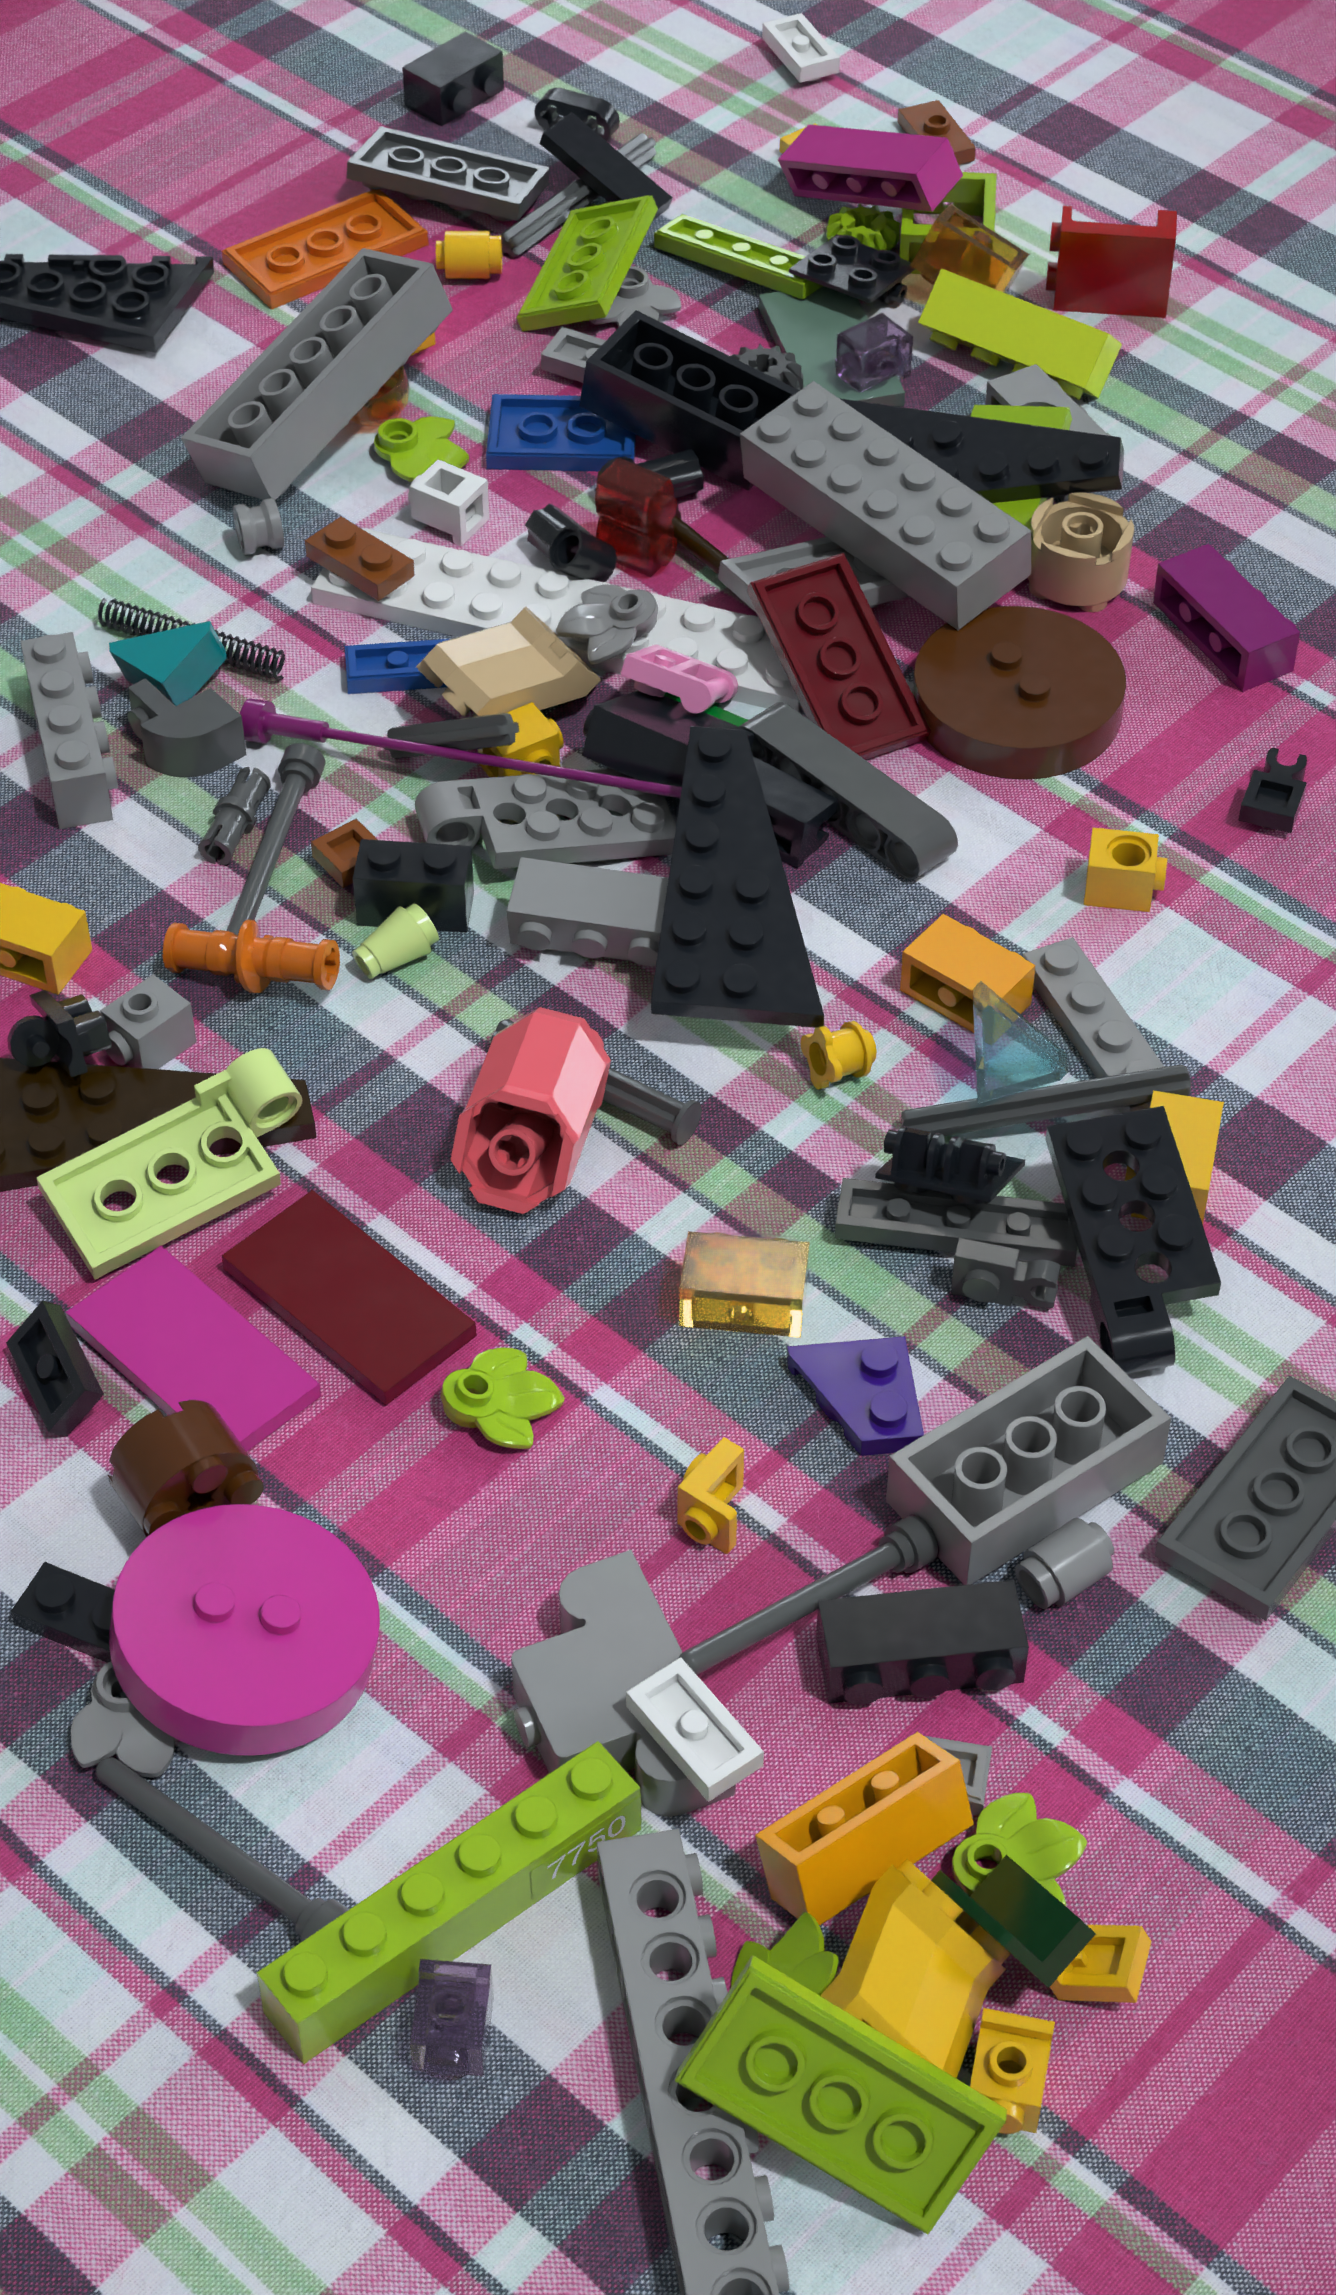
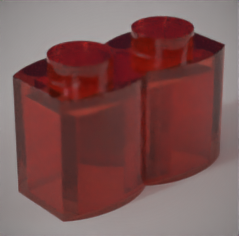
[595,457,677,578]

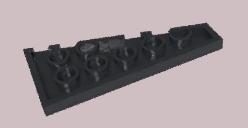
[651,726,824,1028]

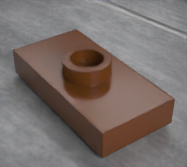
[897,100,976,165]

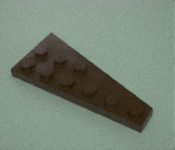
[0,1058,317,1192]

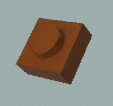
[311,818,378,888]

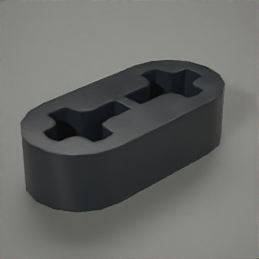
[534,88,620,141]

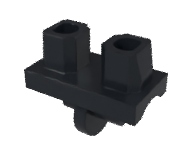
[7,990,112,1077]

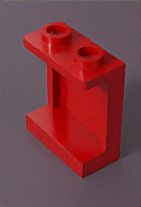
[1045,205,1177,318]

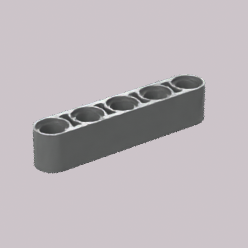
[739,702,958,880]

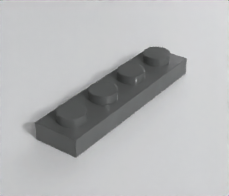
[835,1178,1078,1267]

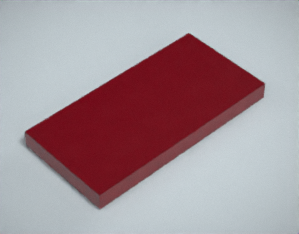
[747,553,931,760]
[222,1190,477,1405]

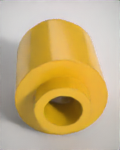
[436,231,502,279]

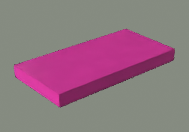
[66,1246,321,1452]

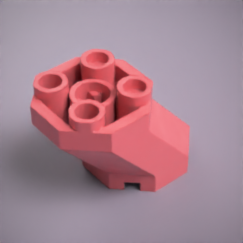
[450,1007,611,1214]

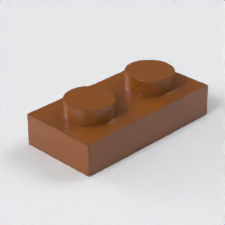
[305,516,415,601]

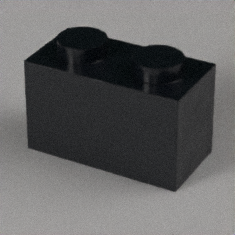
[402,31,504,126]
[353,839,474,933]

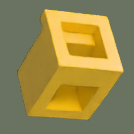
[970,2008,1055,2134]

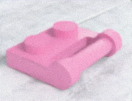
[620,644,738,713]

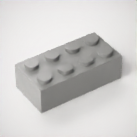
[886,1336,1171,1585]

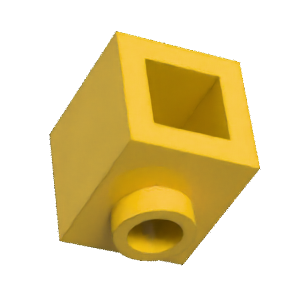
[478,702,564,777]

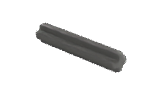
[384,713,519,759]

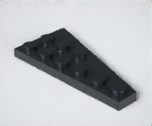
[0,254,214,353]
[839,398,1124,503]

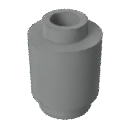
[1015,1518,1114,1609]

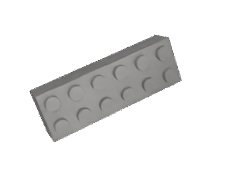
[181,248,453,500]
[740,381,1031,630]

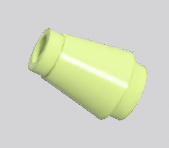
[352,903,439,979]

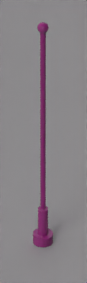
[240,698,682,798]

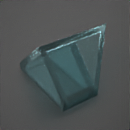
[973,981,1068,1104]

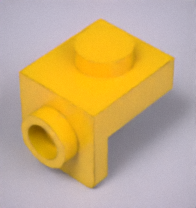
[677,1437,744,1554]
[1050,1925,1152,2003]

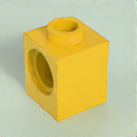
[1084,827,1167,912]

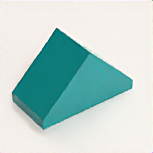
[109,621,226,706]

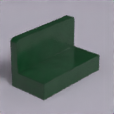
[931,1855,1096,1988]

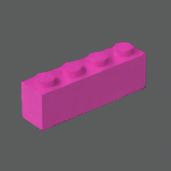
[778,124,963,212]

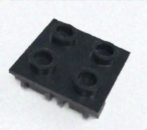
[789,235,917,305]
[875,1126,1025,1205]

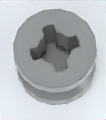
[233,498,284,555]

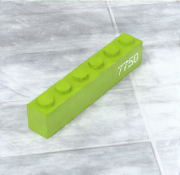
[257,1741,641,2064]

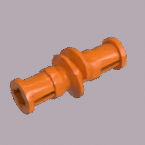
[163,919,340,993]

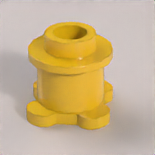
[801,1021,877,1090]

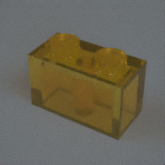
[679,1231,810,1338]

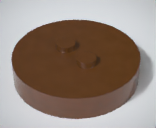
[913,606,1126,780]

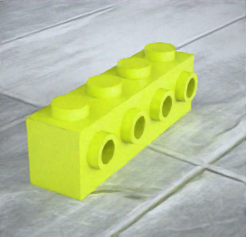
[918,268,1122,400]

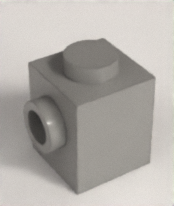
[100,974,196,1069]

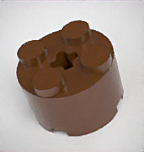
[108,1400,264,1538]

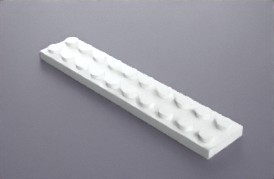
[311,528,802,713]

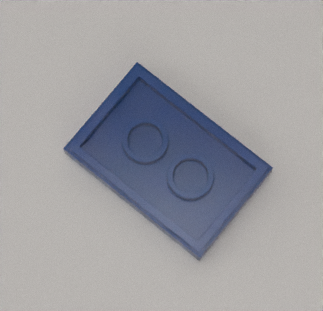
[486,394,636,472]

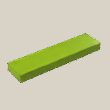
[654,214,822,299]

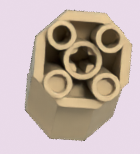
[416,606,601,717]

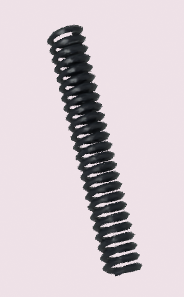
[98,598,285,681]

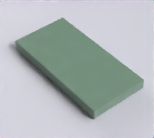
[759,286,905,407]

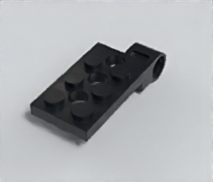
[1045,1106,1221,1374]

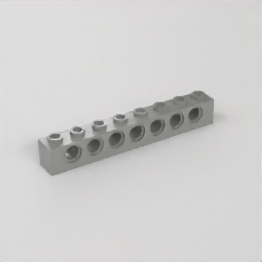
[597,1829,790,2295]

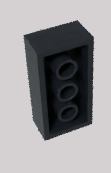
[579,310,800,491]

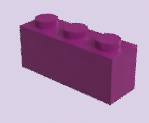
[1153,543,1300,692]

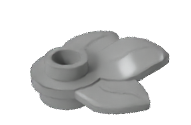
[590,266,681,328]
[556,584,658,665]
[71,1662,175,1778]

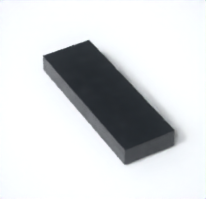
[539,112,673,220]

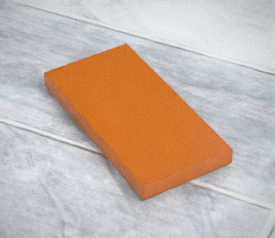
[222,189,429,310]

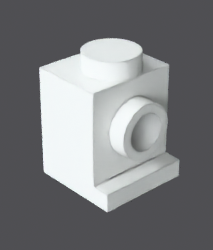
[408,460,490,546]

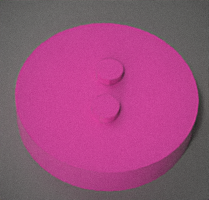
[109,1504,380,1756]

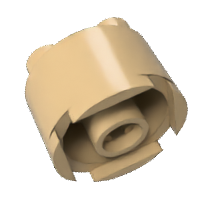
[1028,492,1134,612]

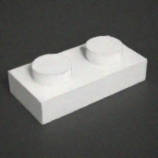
[762,13,840,83]
[626,1657,764,1802]

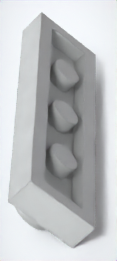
[1023,937,1164,1113]

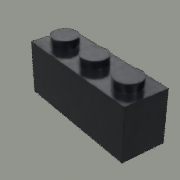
[816,1580,1029,1705]

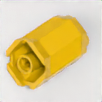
[820,1859,1010,2079]

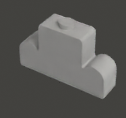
[511,1550,736,1817]

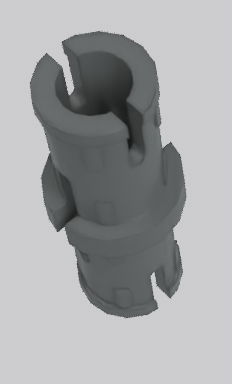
[198,767,271,865]

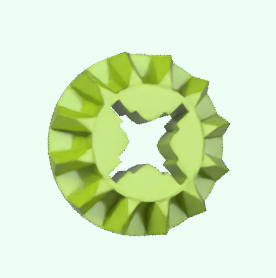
[826,203,900,250]

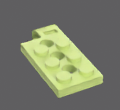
[36,1048,302,1280]

